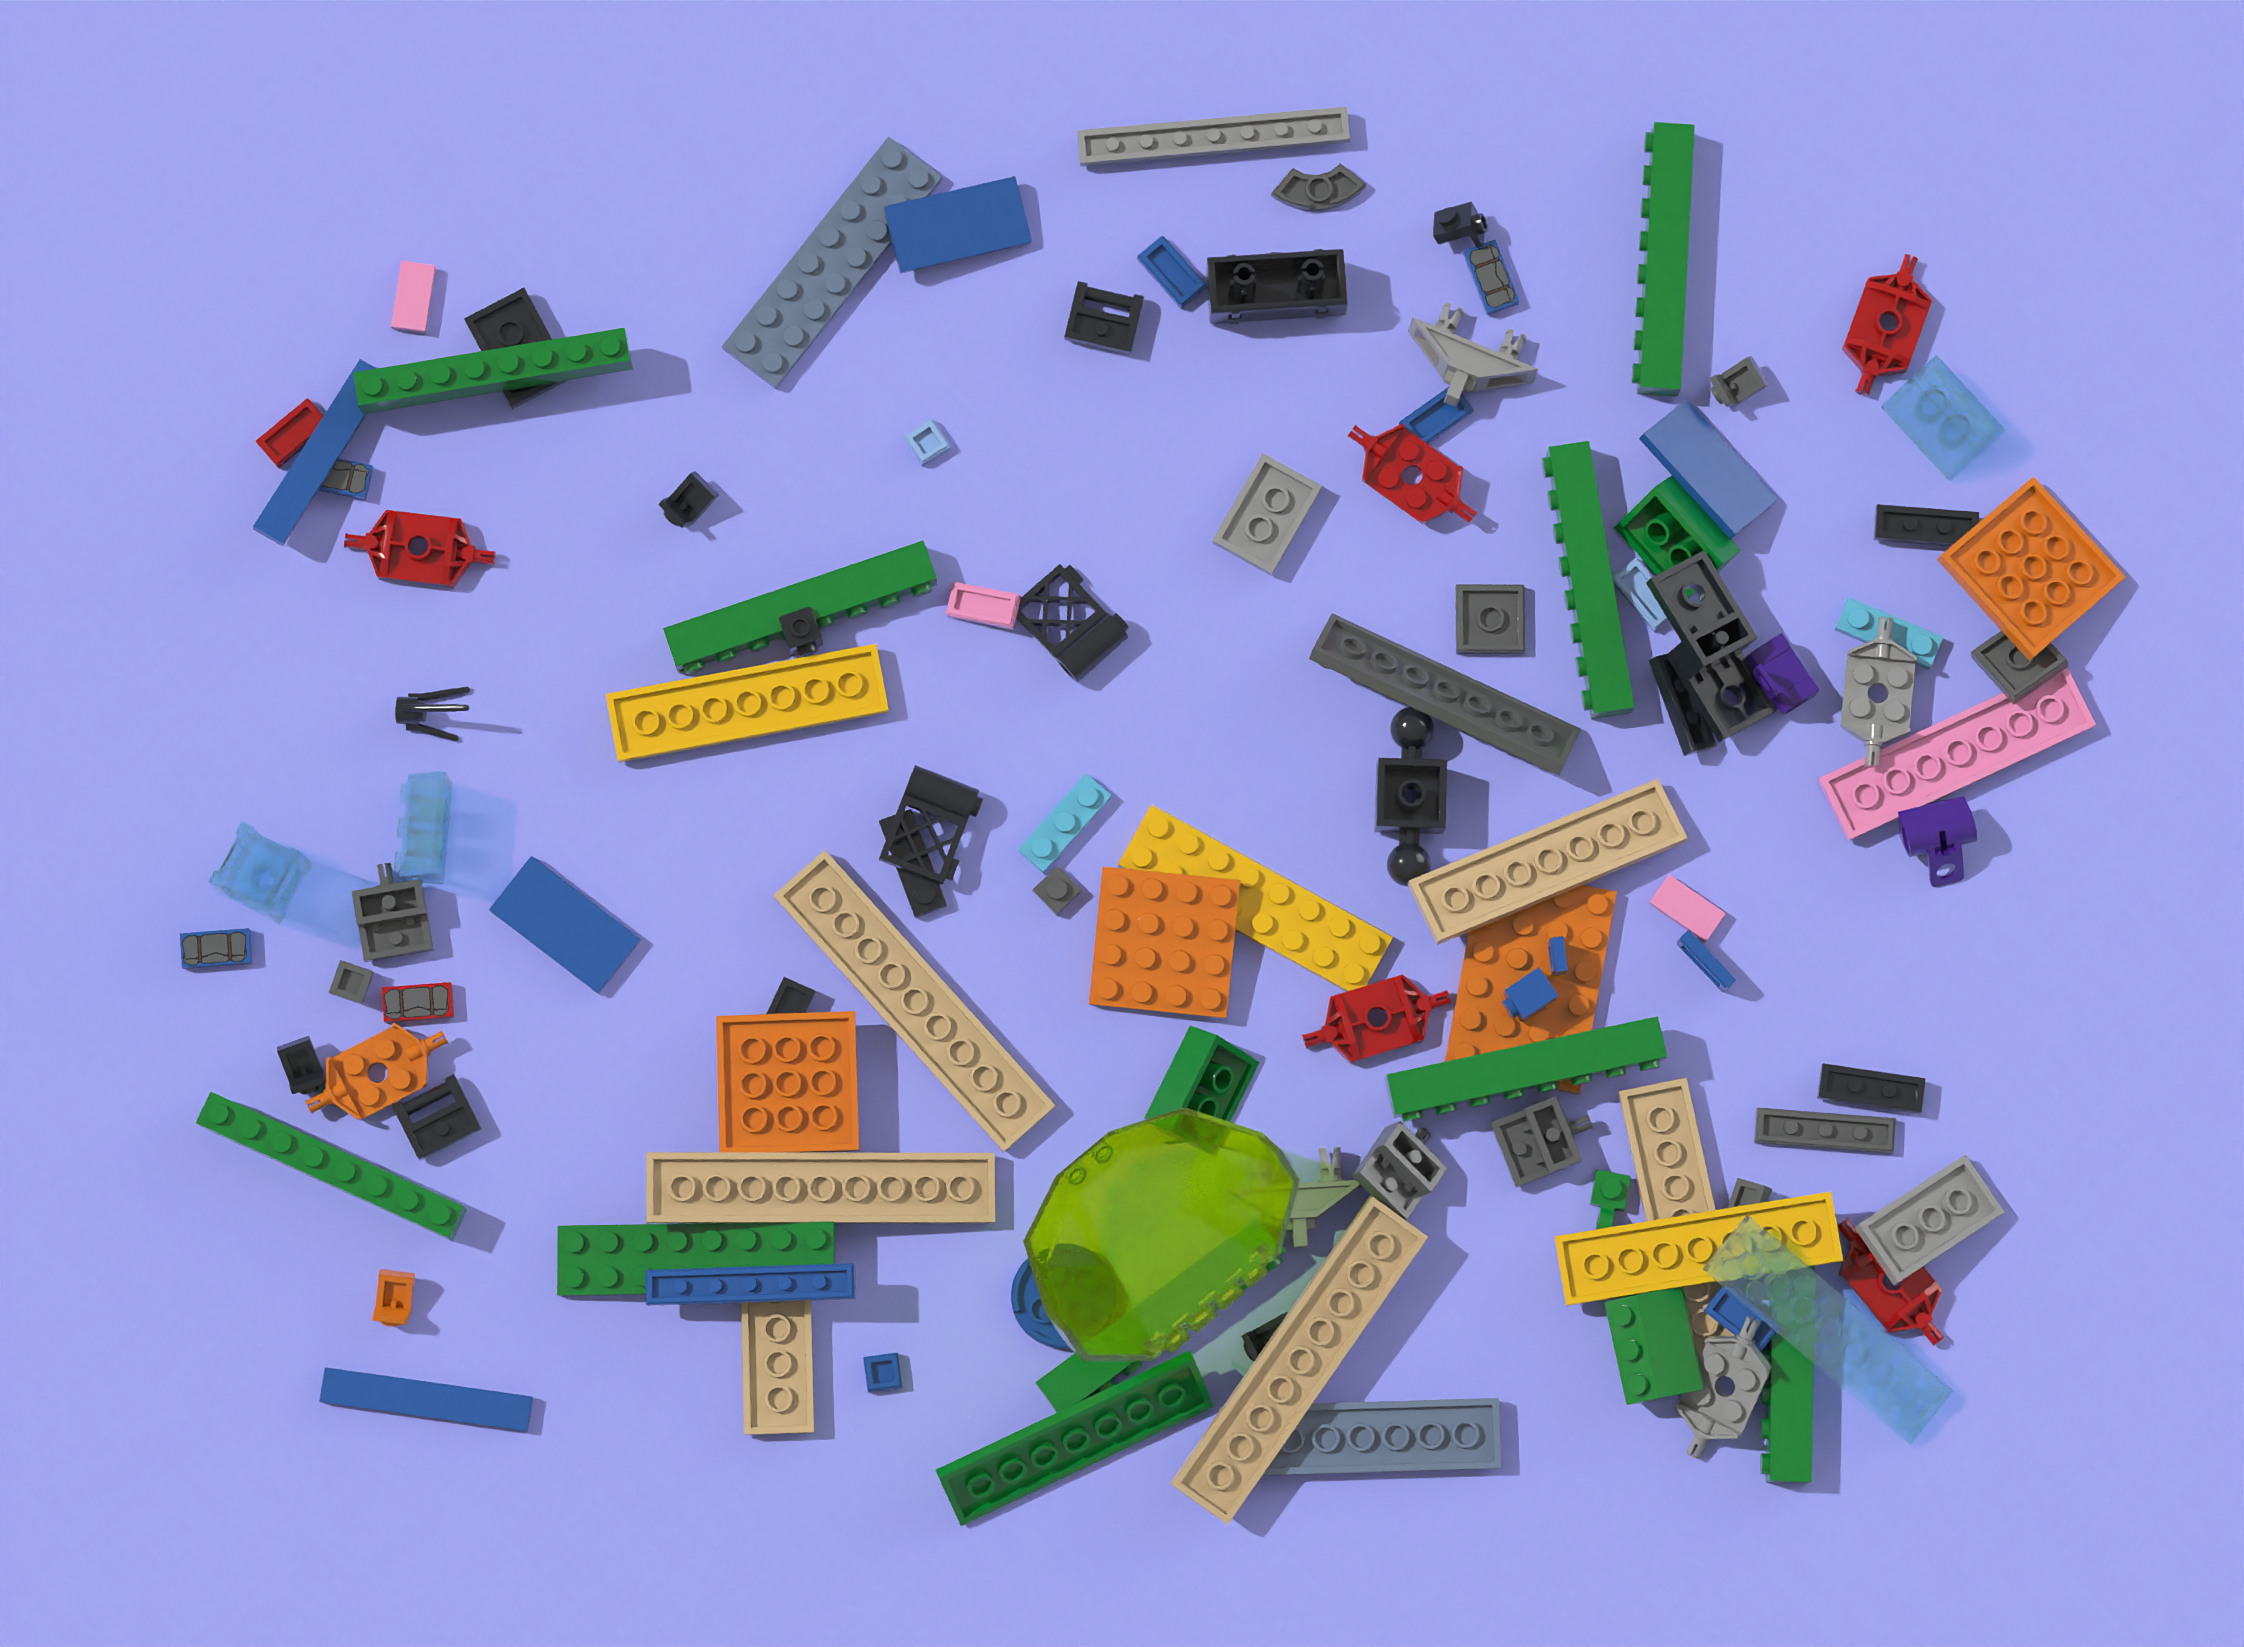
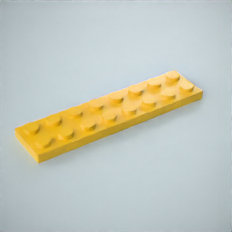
[606,644,889,763]
[1118,805,1393,992]
[1554,1191,1843,1306]

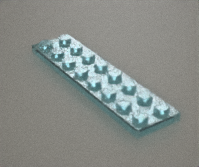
[1702,1215,1954,1445]

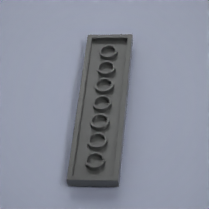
[1309,613,1581,775]

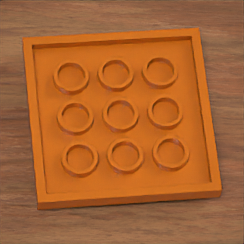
[1937,476,2126,661]
[1089,866,1241,1018]
[716,1011,860,1152]

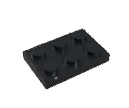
[464,287,568,410]

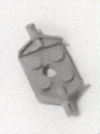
[1840,616,1917,768]
[1675,1316,1772,1459]

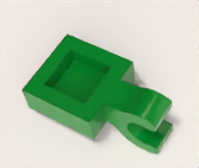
[1589,1169,1631,1230]

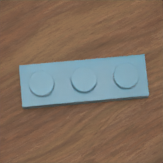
[1834,597,1943,670]
[1017,773,1112,874]

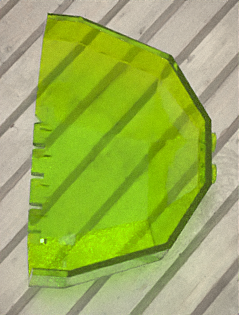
[1023,1107,1300,1361]

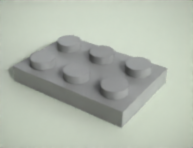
[1212,453,1322,576]

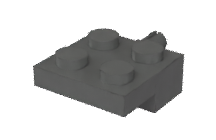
[352,862,434,962]
[1490,1096,1593,1188]
[1352,1121,1447,1220]

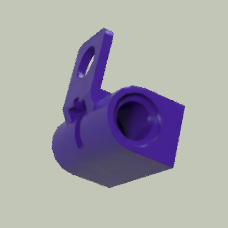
[1745,633,1819,715]
[1898,796,1977,887]

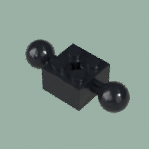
[1374,707,1447,887]

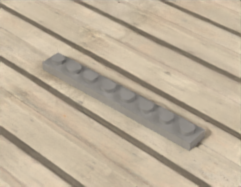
[1077,106,1350,167]

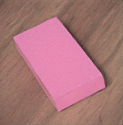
[391,261,436,334]
[946,582,1021,630]
[1648,874,1726,943]

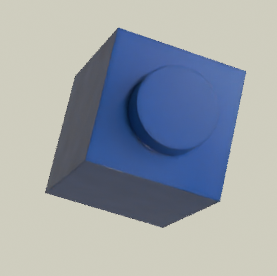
[1502,967,1559,1023]

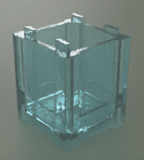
[208,821,313,926]

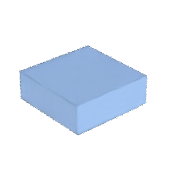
[903,418,951,466]

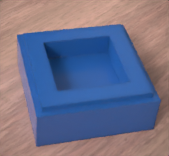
[1547,936,1568,976]
[863,1352,903,1392]

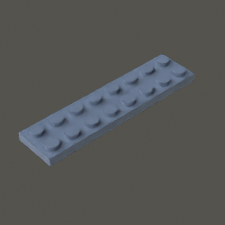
[722,136,942,389]
[1219,1398,1502,1476]

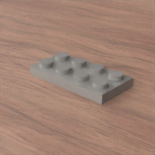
[1854,1154,2004,1285]

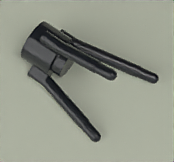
[395,686,470,741]

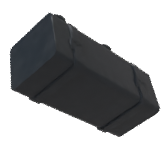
[1206,249,1348,324]

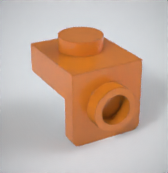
[372,1269,415,1327]

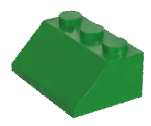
[1614,475,1742,599]
[1144,1026,1260,1155]
[1604,1287,1705,1405]

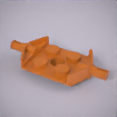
[305,1023,449,1121]

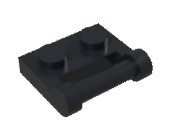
[1064,281,1144,355]
[392,1074,482,1161]

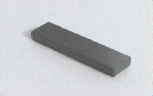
[1754,1107,1896,1154]

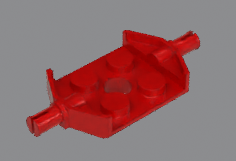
[1841,254,1932,397]
[1347,424,1478,525]
[344,510,496,589]
[1302,974,1451,1064]
[1837,1217,1944,1346]

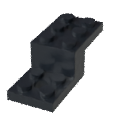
[1646,551,1777,743]

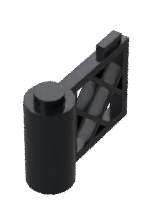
[1016,564,1129,683]
[878,765,983,885]

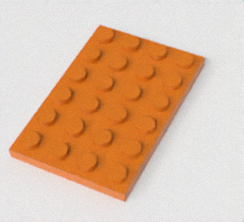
[1444,885,1617,1095]

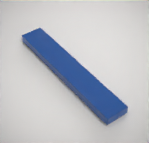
[253,359,377,547]
[645,1263,856,1306]
[319,1367,533,1432]

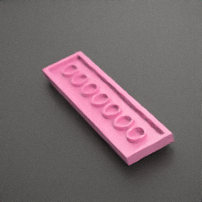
[1818,667,2096,841]

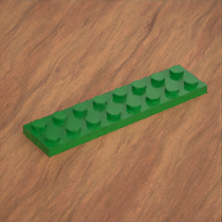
[557,1221,836,1296]
[935,1350,1214,1526]

